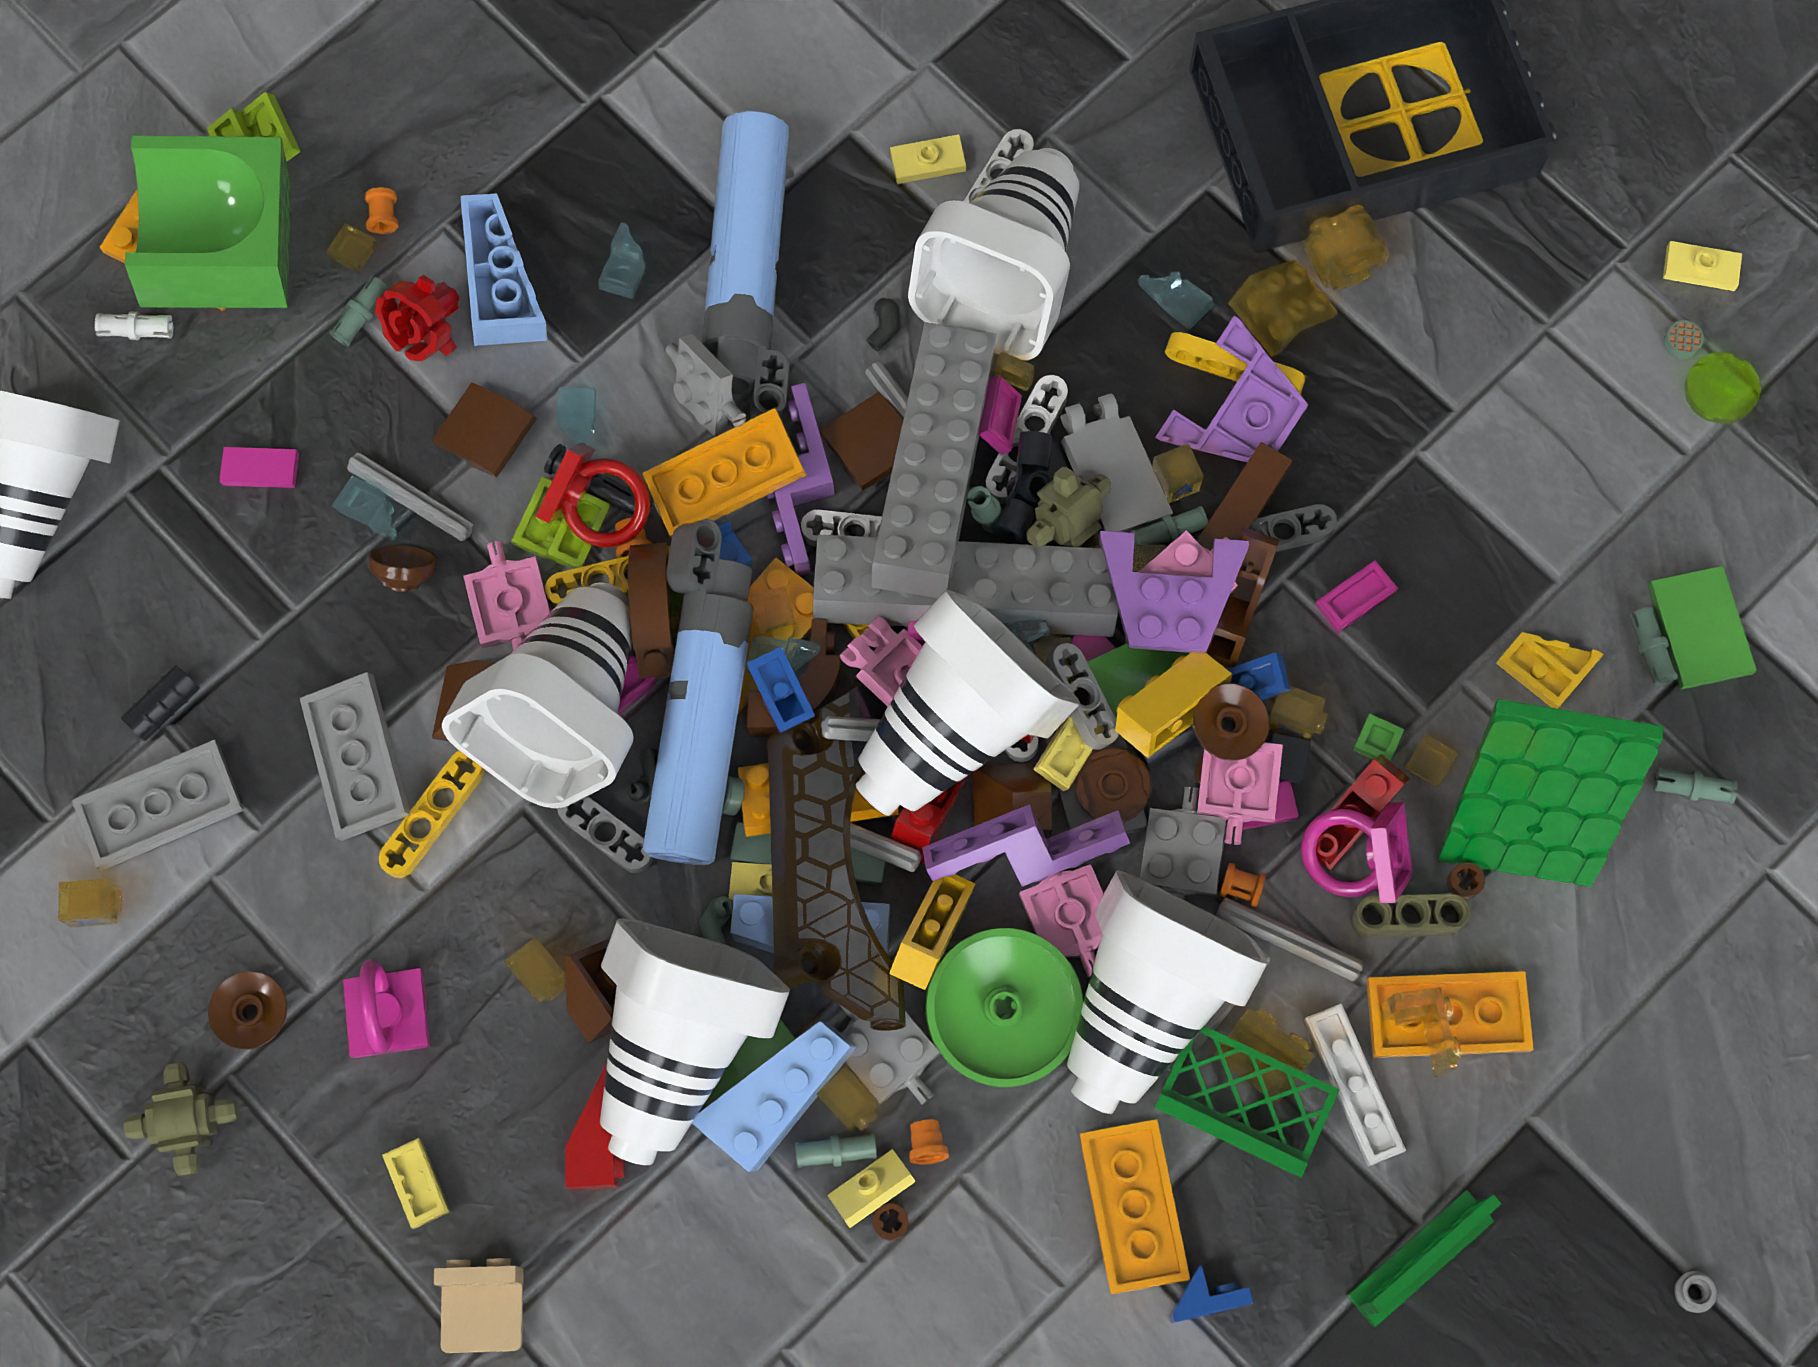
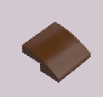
[432,382,537,478]
[819,392,903,491]

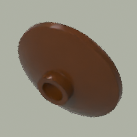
[1193,684,1269,761]
[208,971,287,1050]

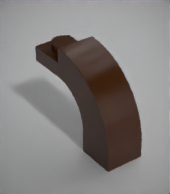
[1206,528,1279,668]
[628,542,675,678]
[747,619,842,737]

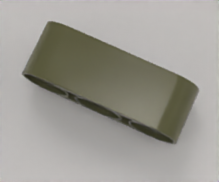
[1351,894,1470,937]

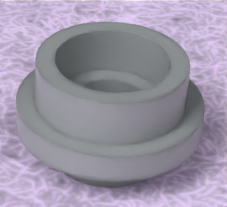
[1674,1271,1717,1313]

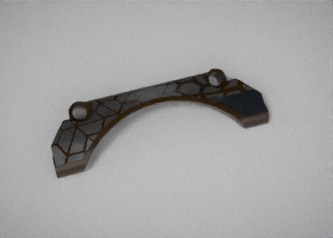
[767,686,906,1031]

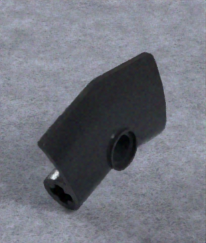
[993,431,1074,546]

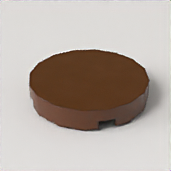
[1074,747,1151,822]

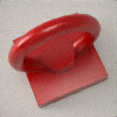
[535,443,650,548]

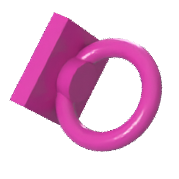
[1301,802,1413,903]
[343,959,430,1058]

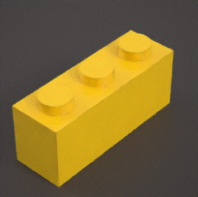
[1115,653,1232,758]
[889,874,975,990]

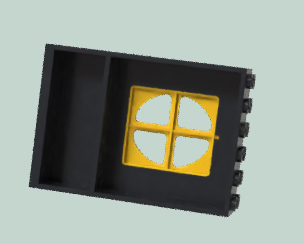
[1189,0,1556,253]

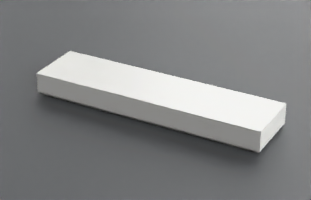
[1304,1004,1406,1167]

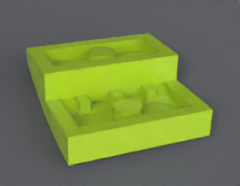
[207,91,301,161]
[510,476,611,569]

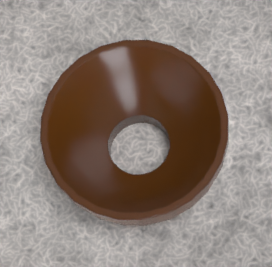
[368,545,437,592]

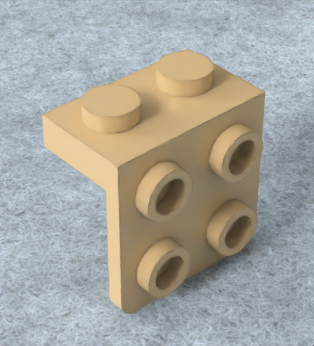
[434,1258,523,1353]

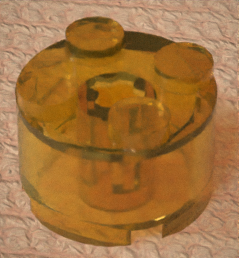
[1304,205,1389,290]

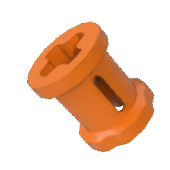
[365,187,399,234]
[1219,862,1266,907]

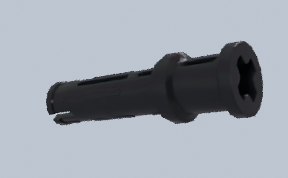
[544,444,653,517]

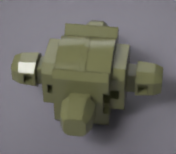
[1027,467,1111,548]
[123,1062,239,1176]

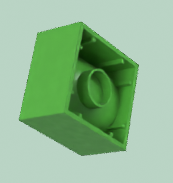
[125,135,291,308]

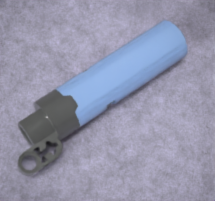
[702,110,790,419]
[643,519,754,865]

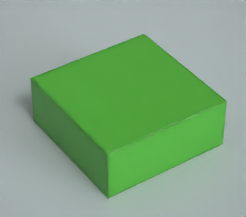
[1353,714,1405,761]

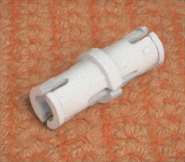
[95,311,174,340]

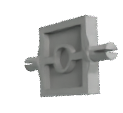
[664,333,746,437]
[1140,787,1227,900]
[837,1003,940,1105]

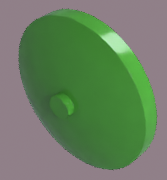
[925,928,1083,1087]

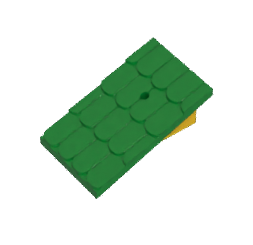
[1438,699,1664,887]

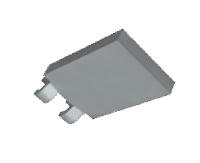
[1060,393,1173,533]

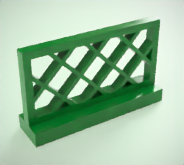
[1154,1026,1340,1178]
[1346,1190,1502,1327]

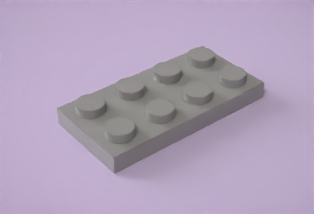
[300,672,411,841]
[71,739,244,871]

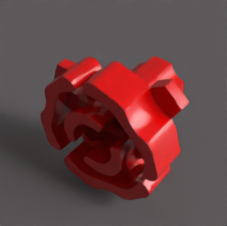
[375,275,460,361]

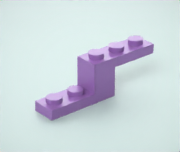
[767,383,835,576]
[922,804,1130,887]

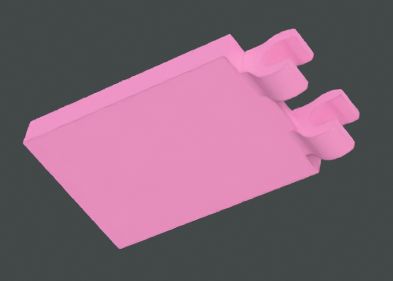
[840,616,923,707]

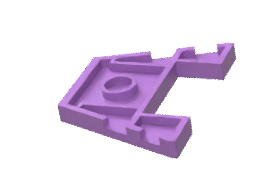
[1155,316,1308,462]
[1099,531,1249,654]

